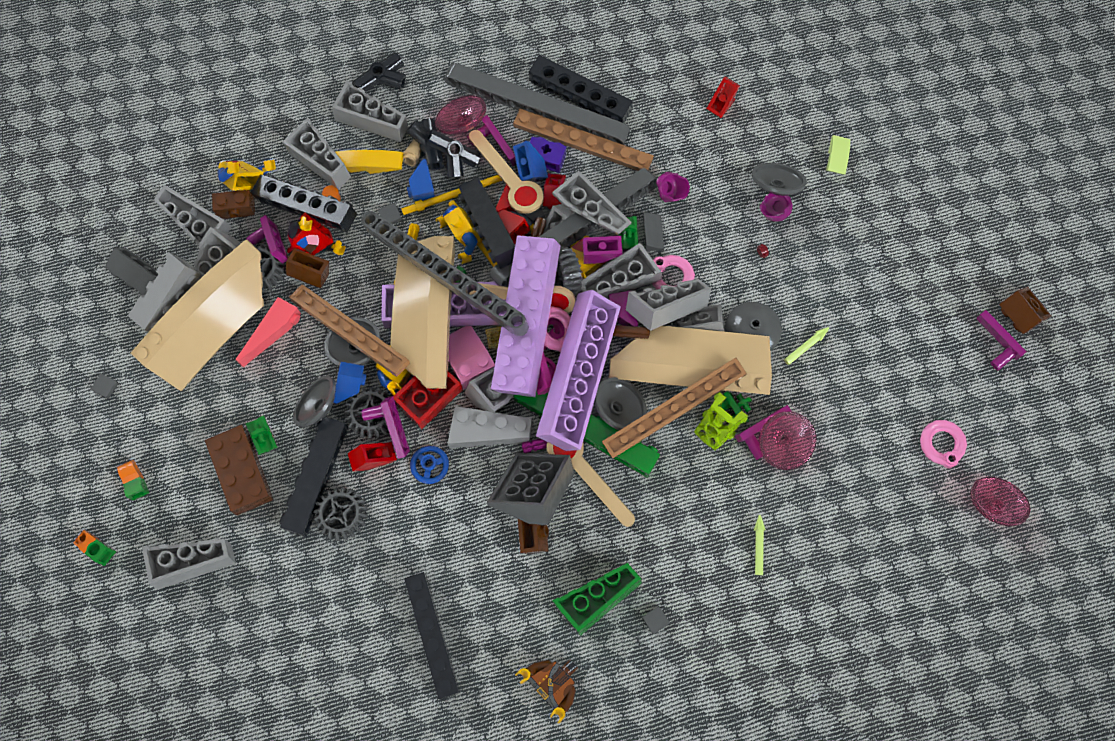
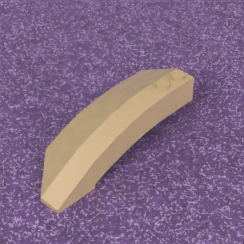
[391,236,455,389]
[131,240,264,391]
[608,326,772,395]

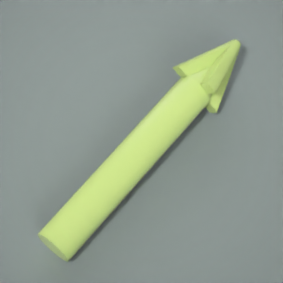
[784,327,829,365]
[754,515,766,575]

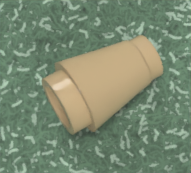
[403,139,421,166]

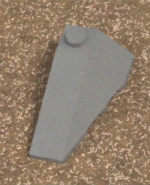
[552,171,632,235]
[190,227,241,288]
[663,304,726,332]
[465,367,514,413]

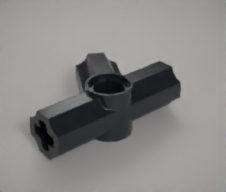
[352,52,406,93]
[406,118,444,171]
[425,129,480,177]

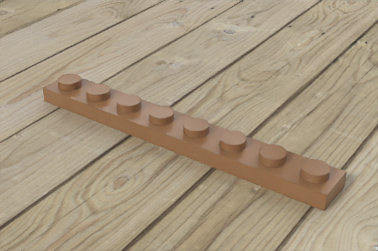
[513,109,654,171]
[289,284,410,377]
[602,358,747,459]

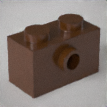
[212,189,255,219]
[286,248,329,288]
[518,519,549,554]

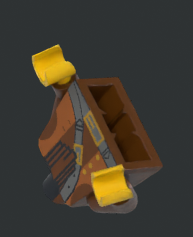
[515,659,578,723]

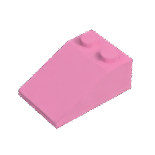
[448,326,495,390]

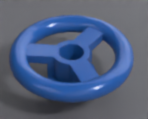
[410,446,449,484]

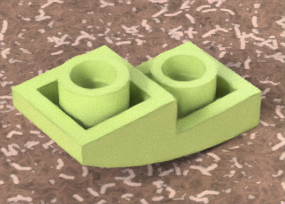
[826,135,850,175]

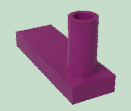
[467,115,516,166]
[246,215,288,264]
[976,310,1027,371]
[362,396,410,459]
[735,405,792,460]

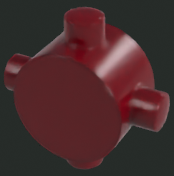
[757,244,769,258]

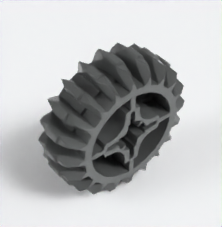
[253,244,285,294]
[554,247,583,296]
[344,387,397,439]
[314,487,368,541]

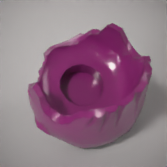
[656,172,690,202]
[760,193,793,222]

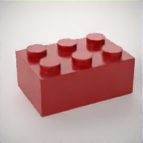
[393,371,463,430]

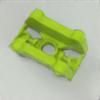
[694,392,748,451]

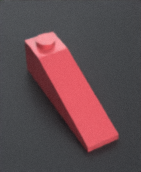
[235,297,301,367]

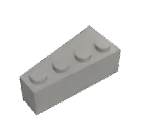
[332,80,408,142]
[282,117,351,190]
[154,185,232,246]
[580,243,662,299]
[128,252,201,332]
[626,279,711,331]
[448,406,533,449]
[142,539,236,590]

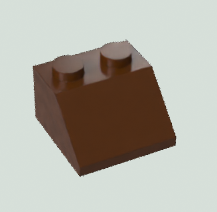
[999,287,1052,334]

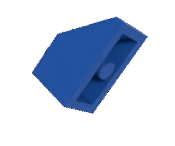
[513,141,548,182]
[407,159,435,204]
[334,362,366,403]

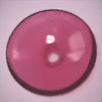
[435,95,487,135]
[759,411,817,470]
[970,477,1031,527]

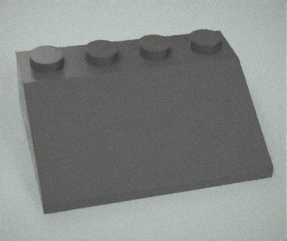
[487,453,575,525]

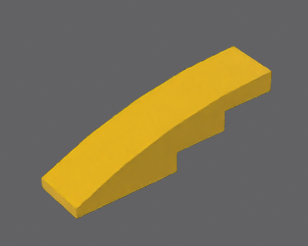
[335,150,403,174]

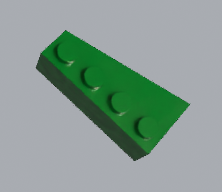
[552,563,642,636]

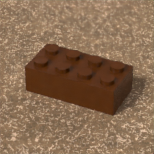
[205,425,274,516]

